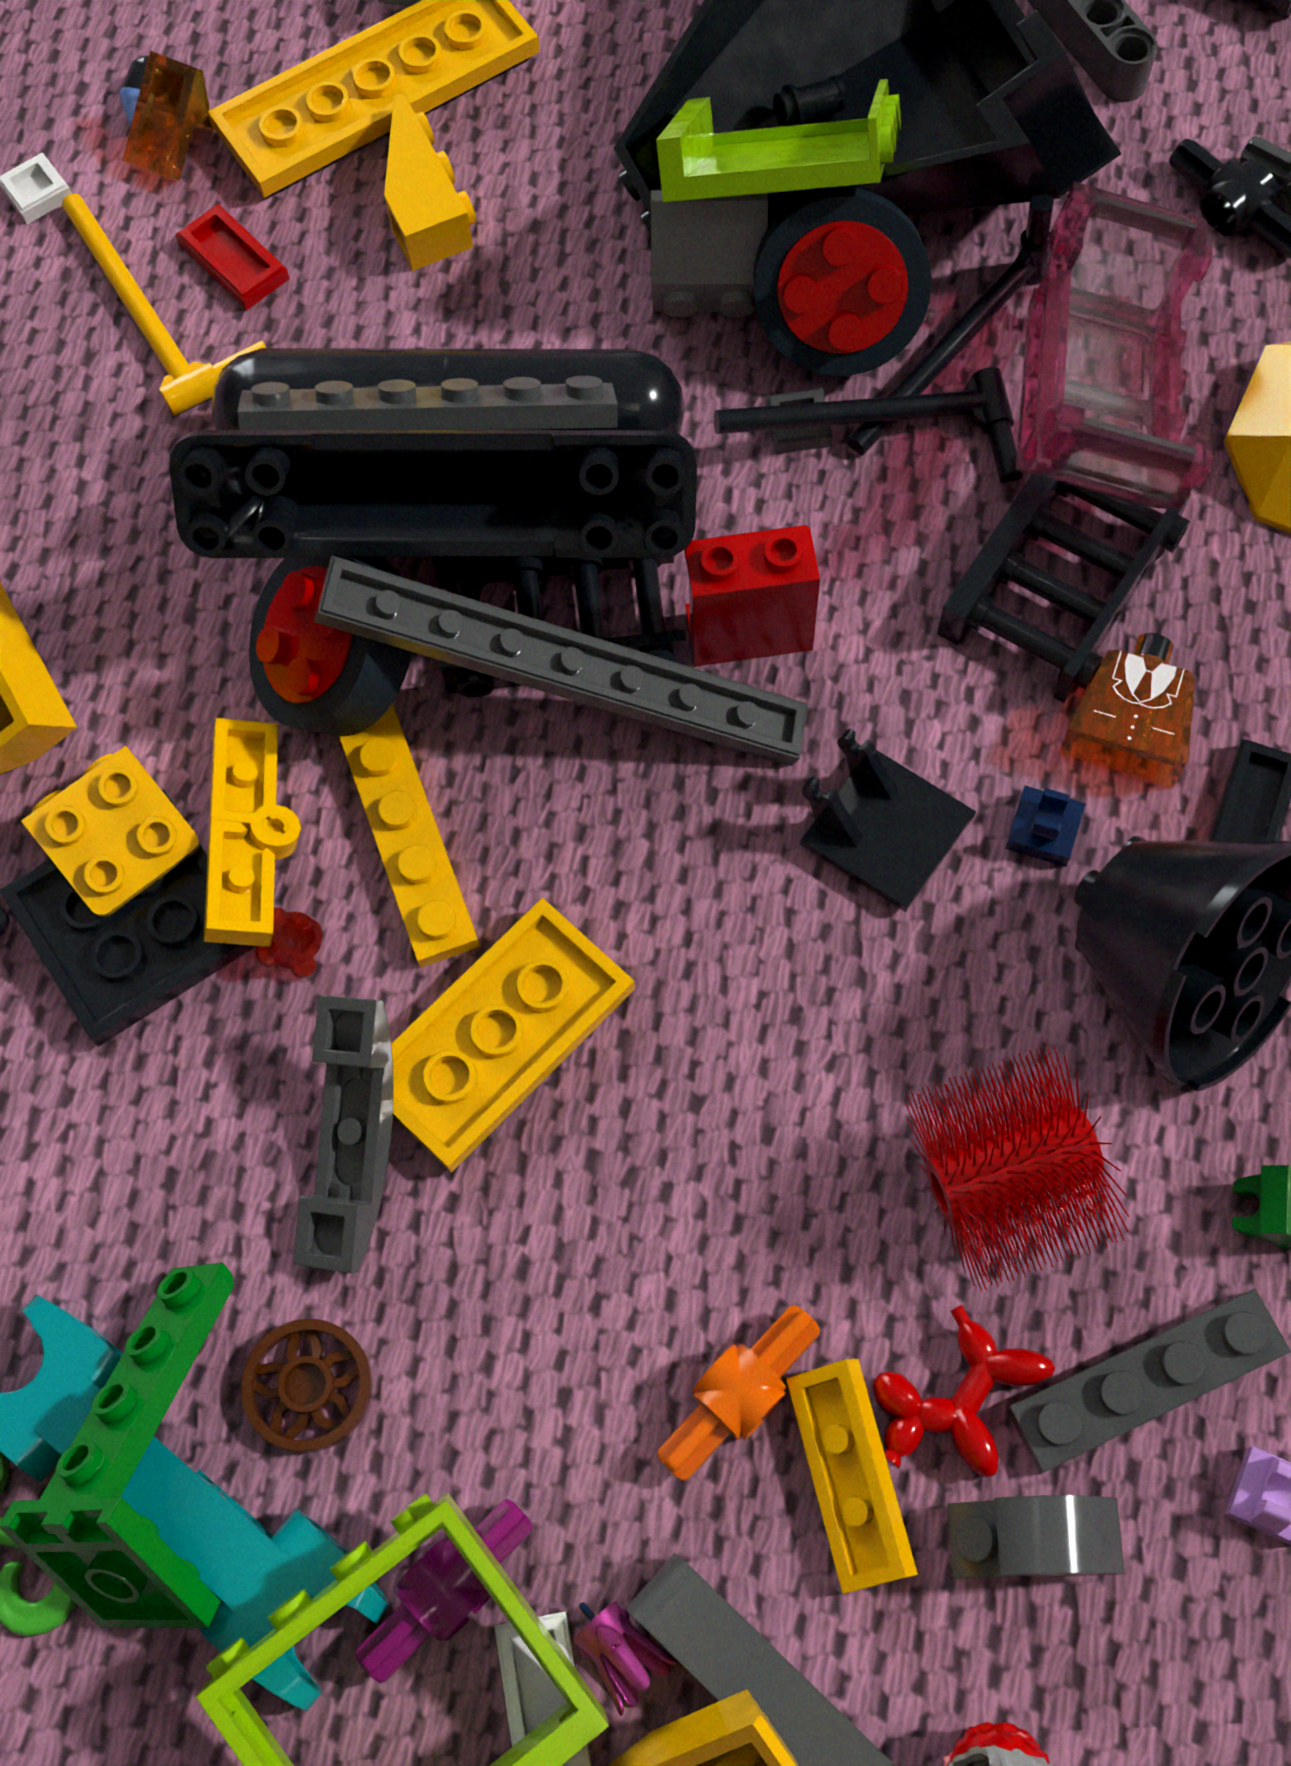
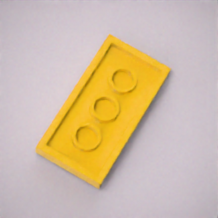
[391,897,635,1173]

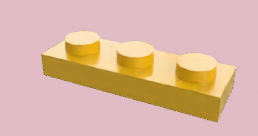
[786,1359,918,1594]

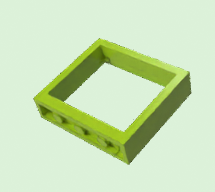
[196,1492,609,1766]

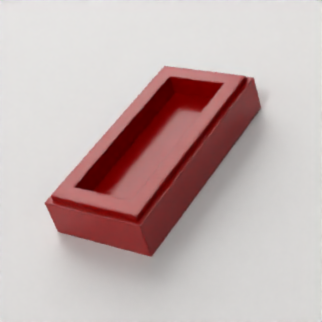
[175,204,290,310]

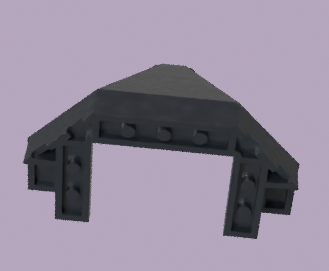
[614,0,1121,233]

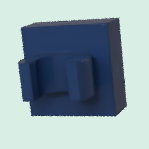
[1005,786,1086,867]

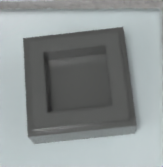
[765,388,833,454]

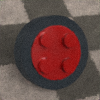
[753,186,932,376]
[249,557,412,736]

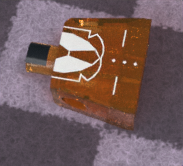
[1059,633,1195,788]

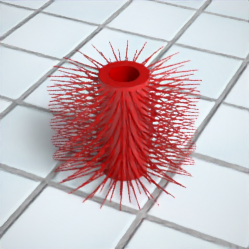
[905,1043,1130,1292]

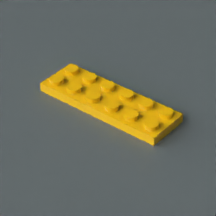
[207,0,540,198]

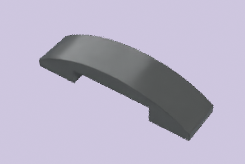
[293,995,394,1273]

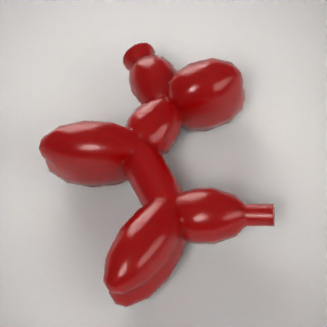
[872,1305,1055,1478]

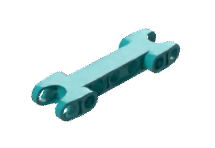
[0,1294,391,1711]

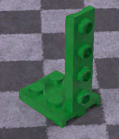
[0,1262,234,1628]

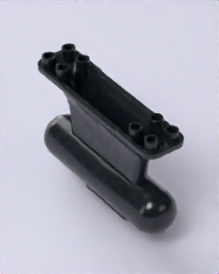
[169,348,697,558]

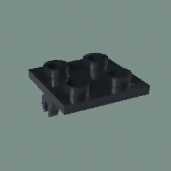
[800,729,976,912]

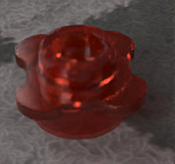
[255,908,323,978]

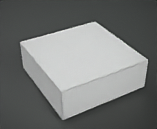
[0,153,72,224]

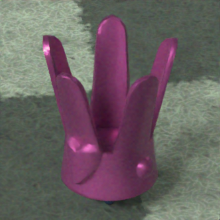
[573,1601,678,1717]

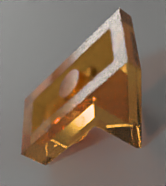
[122,51,213,181]

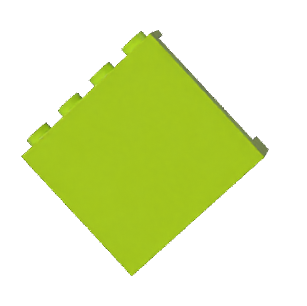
[656,79,901,203]

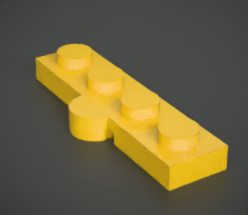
[204,718,301,947]

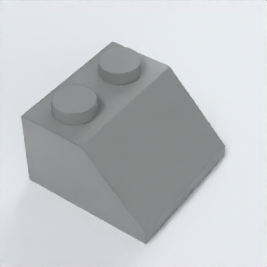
[651,190,768,318]

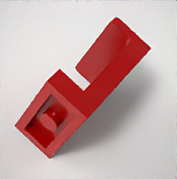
[685,525,820,667]

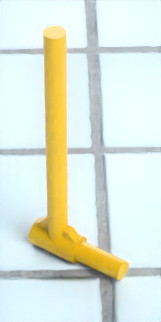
[62,194,266,417]

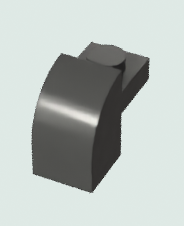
[948,1495,1125,1579]

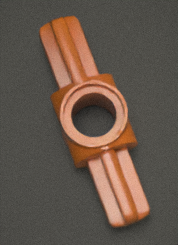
[657,1305,821,1482]

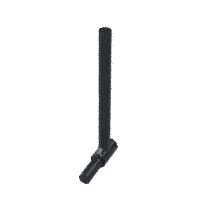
[847,192,1054,455]
[714,367,1023,483]

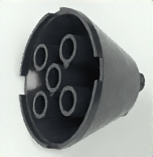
[1074,836,1291,1091]

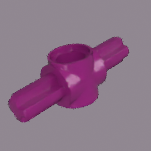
[355,1499,533,1683]

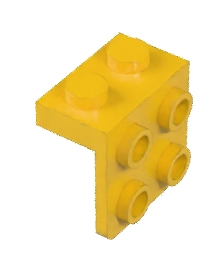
[21,746,199,917]

